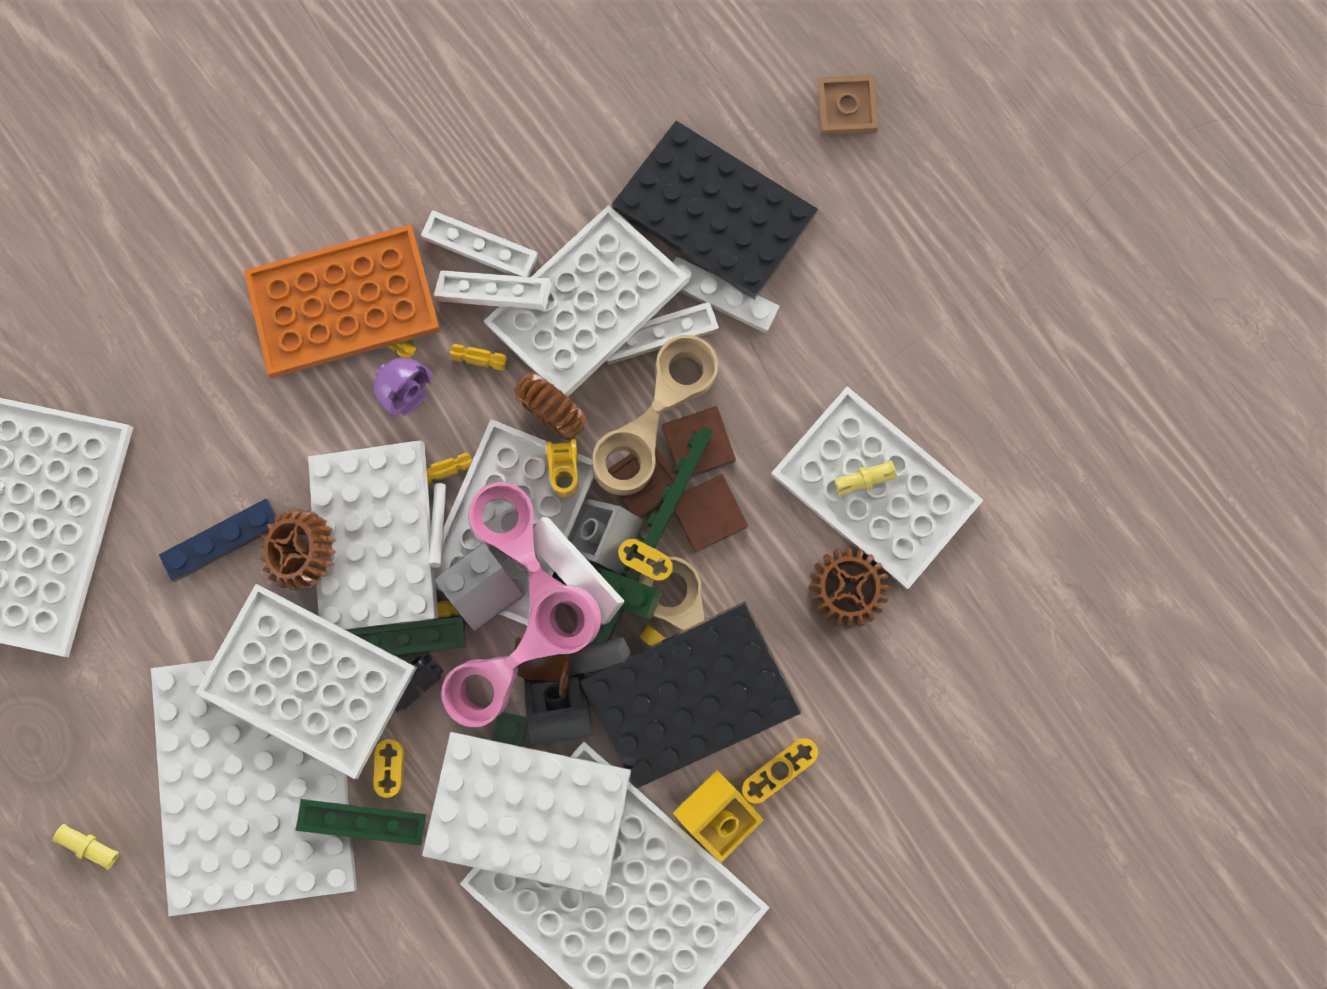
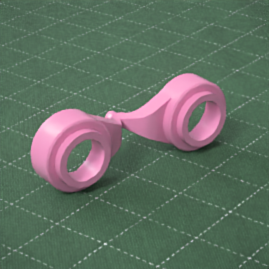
[468,482,585,634]
[442,586,601,727]

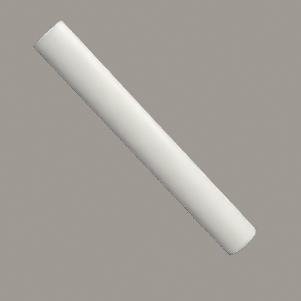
[429,483,446,568]

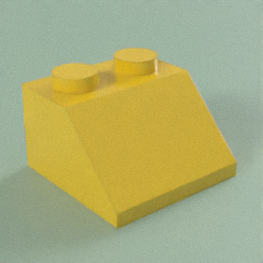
[673,770,764,863]

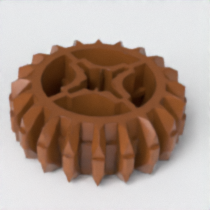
[513,373,587,440]
[260,509,337,591]
[808,547,890,629]

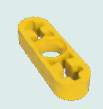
[741,738,818,804]

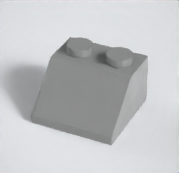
[568,498,643,575]
[434,543,523,631]

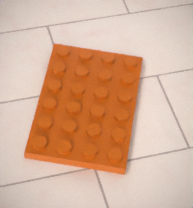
[243,224,441,379]

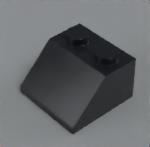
[524,673,593,745]

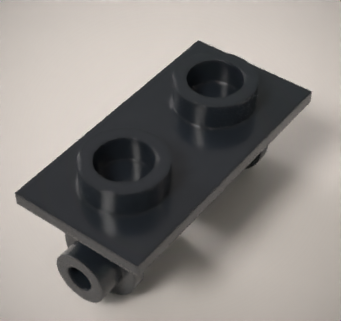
[395,653,444,712]

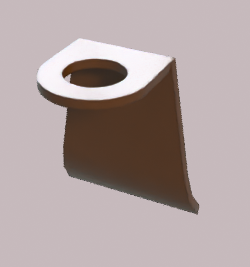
[514,637,571,697]

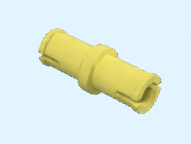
[834,460,897,497]
[52,824,119,870]

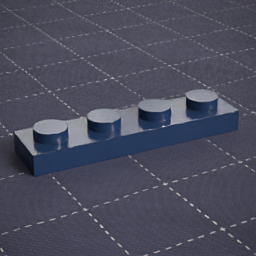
[159,499,277,582]

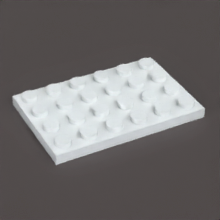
[484,205,689,397]
[771,387,983,590]
[434,419,594,626]
[308,440,438,630]
[195,584,417,779]
[422,732,631,896]

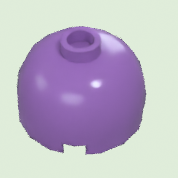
[374,357,432,417]

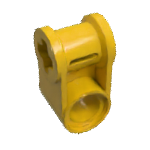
[546,439,579,499]

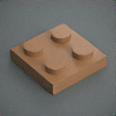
[817,75,878,135]

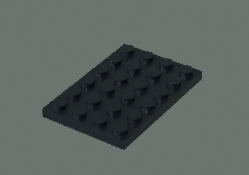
[612,121,818,300]
[580,601,801,788]

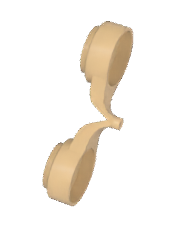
[592,335,718,496]
[639,557,705,631]

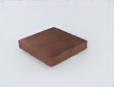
[662,406,736,476]
[608,447,677,519]
[674,474,748,553]

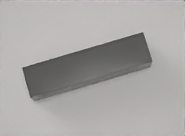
[564,637,631,676]

